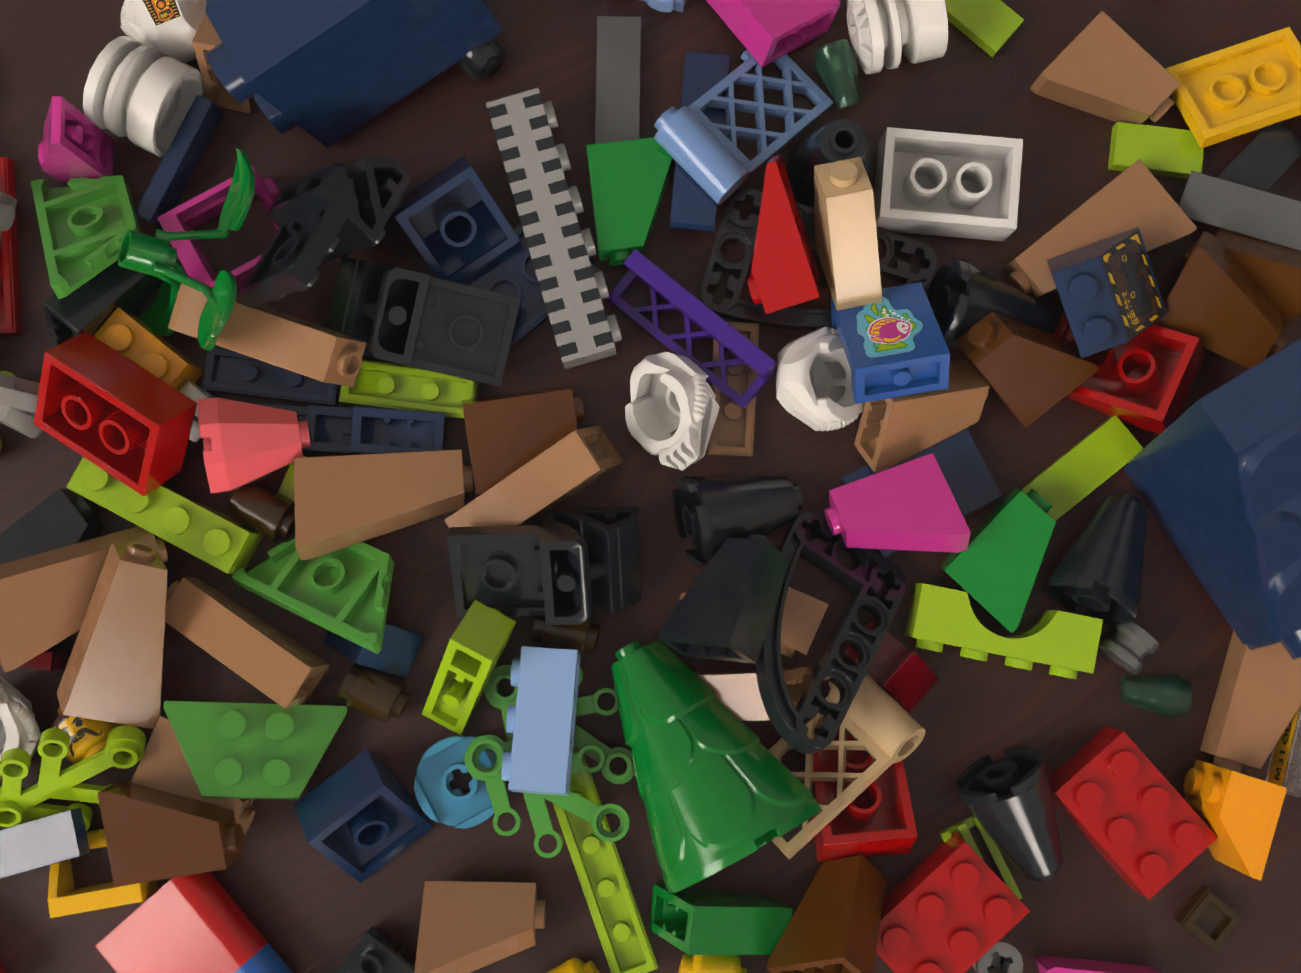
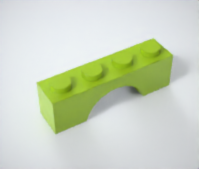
[66,457,263,574]
[904,583,1103,680]

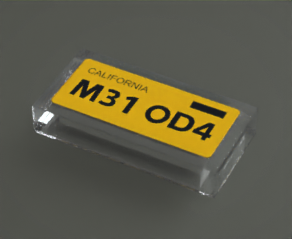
[1265,705,1301,798]

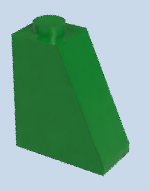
[586,137,675,266]
[941,487,1056,633]
[648,884,793,955]

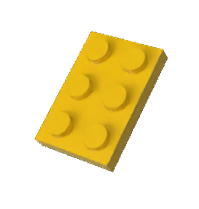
[1166,27,1301,148]

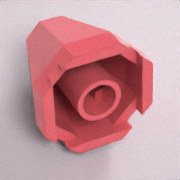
[197,397,311,494]

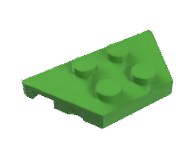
[31,175,141,299]
[231,538,394,654]
[164,701,347,800]

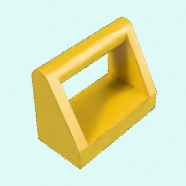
[47,828,158,918]

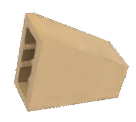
[814,157,882,311]

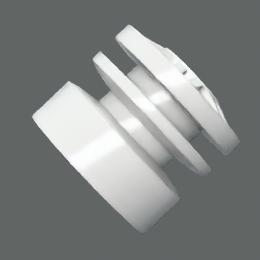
[846,0,948,75]
[83,36,205,157]

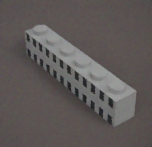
[486,88,622,370]

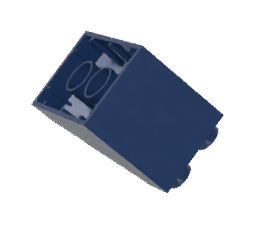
[205,0,504,148]
[1122,338,1301,660]

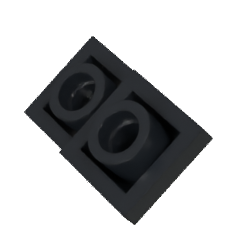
[1216,122,1301,192]

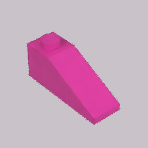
[38,96,114,183]

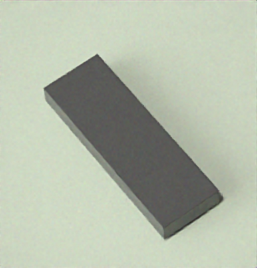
[595,16,641,144]
[1178,171,1301,251]

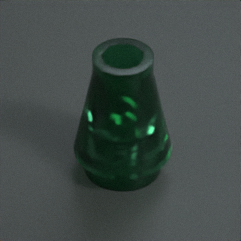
[813,39,863,110]
[1119,674,1192,719]

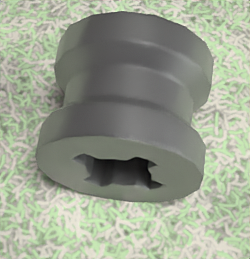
[1099,622,1160,675]
[972,937,1024,973]

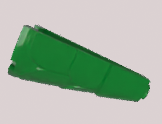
[611,640,822,893]

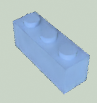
[502,646,581,796]

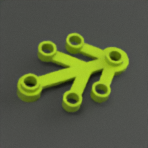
[0,725,146,831]

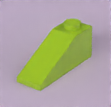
[421,600,516,735]

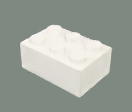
[874,127,1023,241]

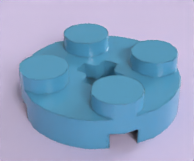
[414,735,507,829]

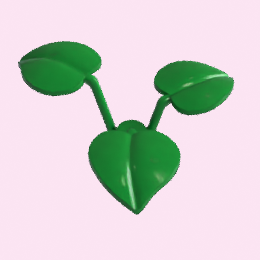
[118,148,255,351]

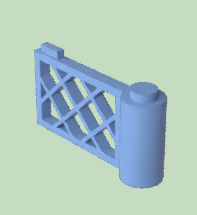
[654,50,834,205]

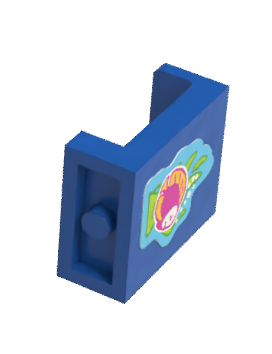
[831,282,950,404]

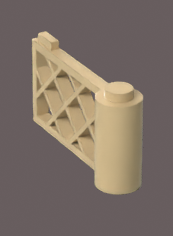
[769,673,926,860]

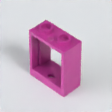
[157,166,281,291]

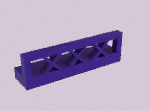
[607,249,777,410]

